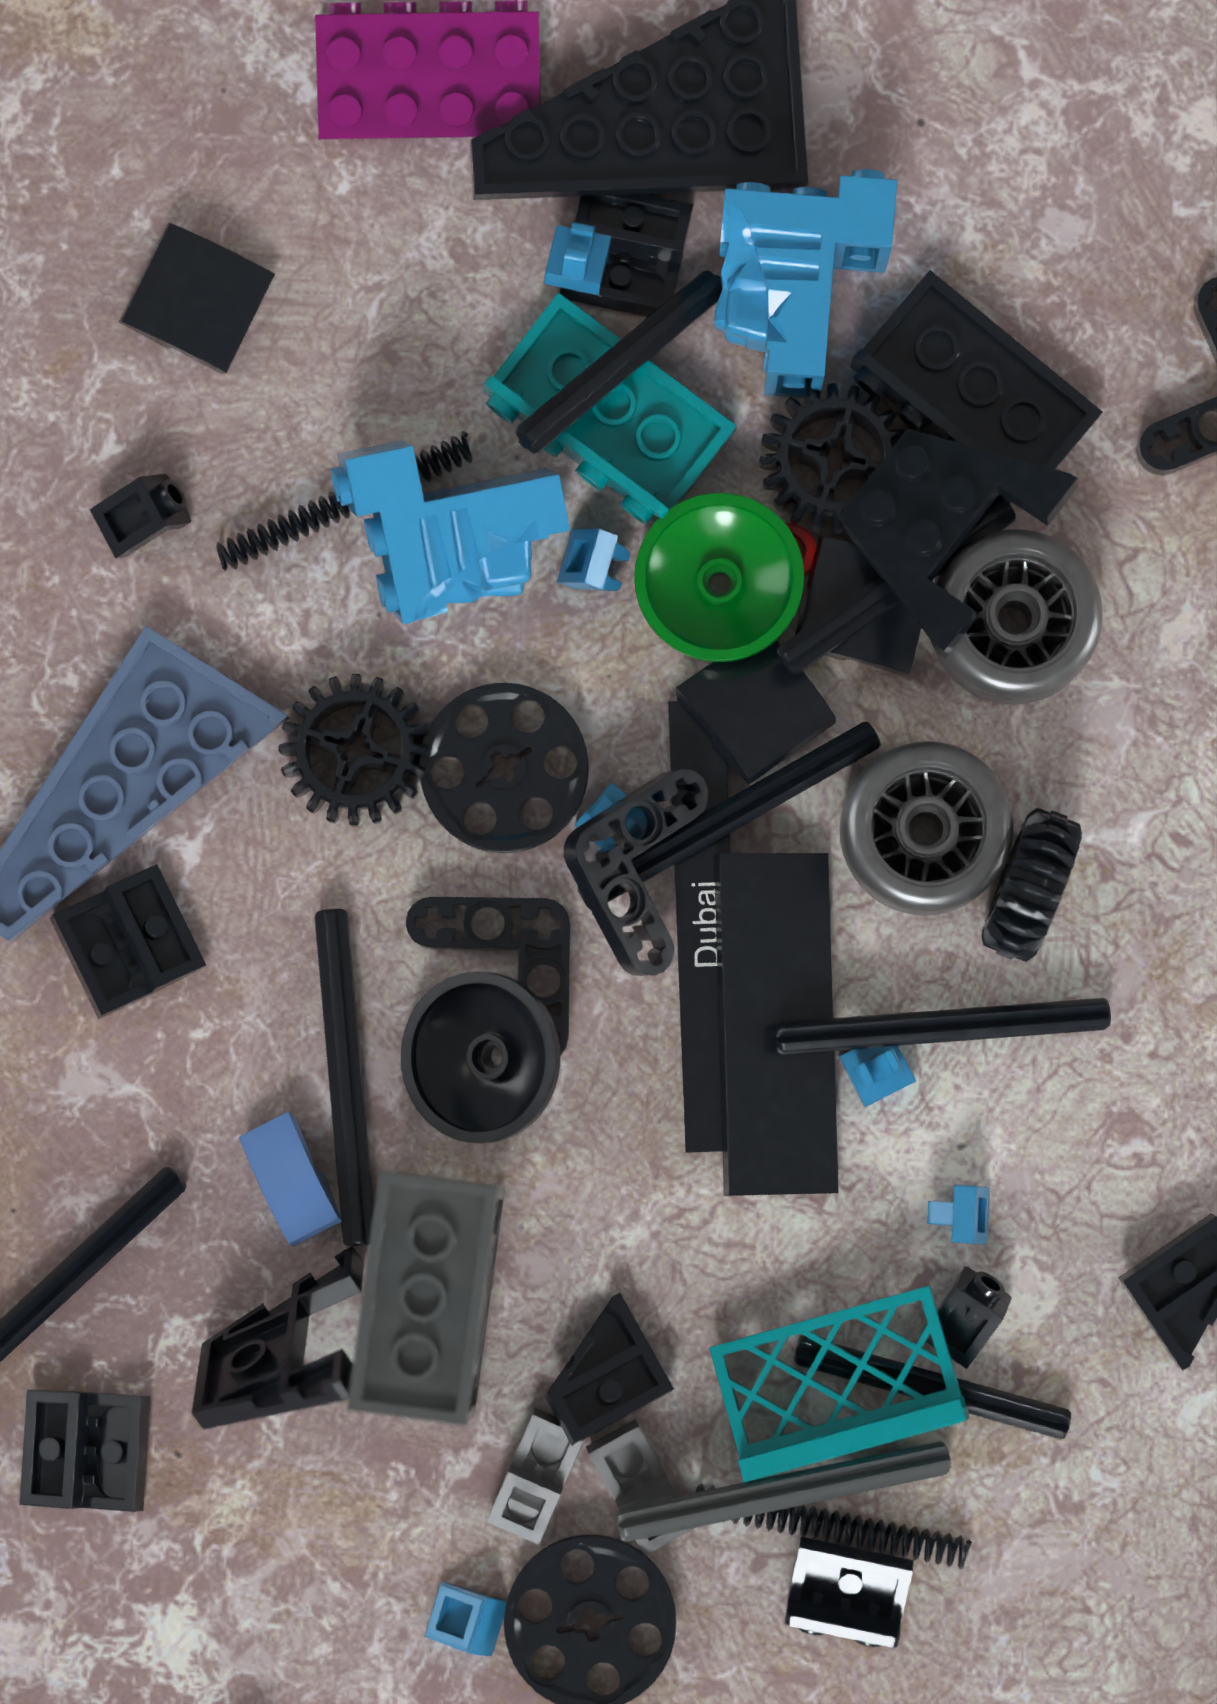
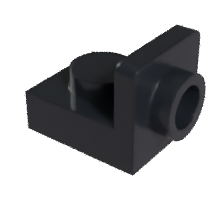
[89,474,191,559]
[919,1266,1012,1369]

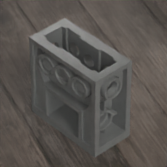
[347,1171,505,1426]

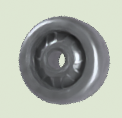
[933,529,1103,705]
[839,741,1013,916]

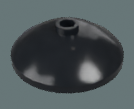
[401,972,560,1144]

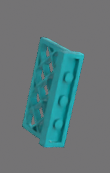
[709,1285,970,1483]

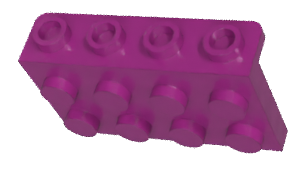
[315,0,541,139]

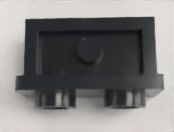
[784,1537,913,1648]

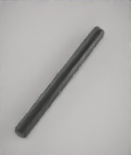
[616,1441,951,1542]

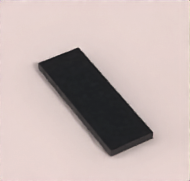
[714,853,839,1196]

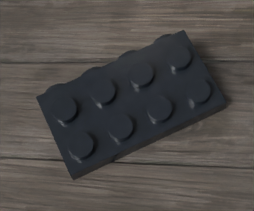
[850,270,1103,504]

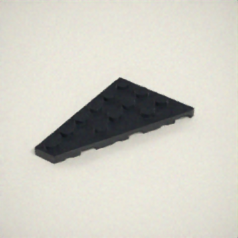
[470,0,808,200]

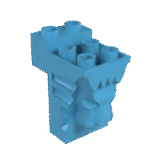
[714,169,897,398]
[330,440,570,624]

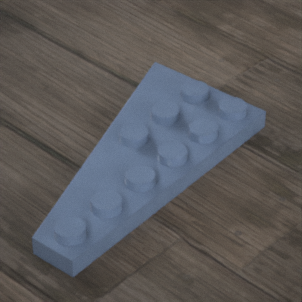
[0,626,290,942]

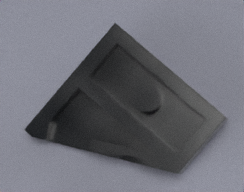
[1118,1213,1217,1371]
[544,1293,674,1447]

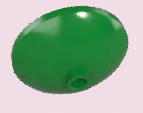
[634,493,804,662]

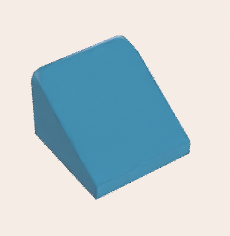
[424,1581,507,1656]

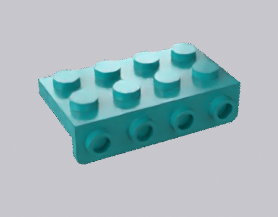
[483,292,737,525]

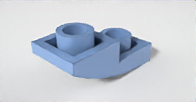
[239,1112,342,1247]

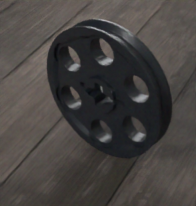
[419,683,589,853]
[504,1534,676,1704]

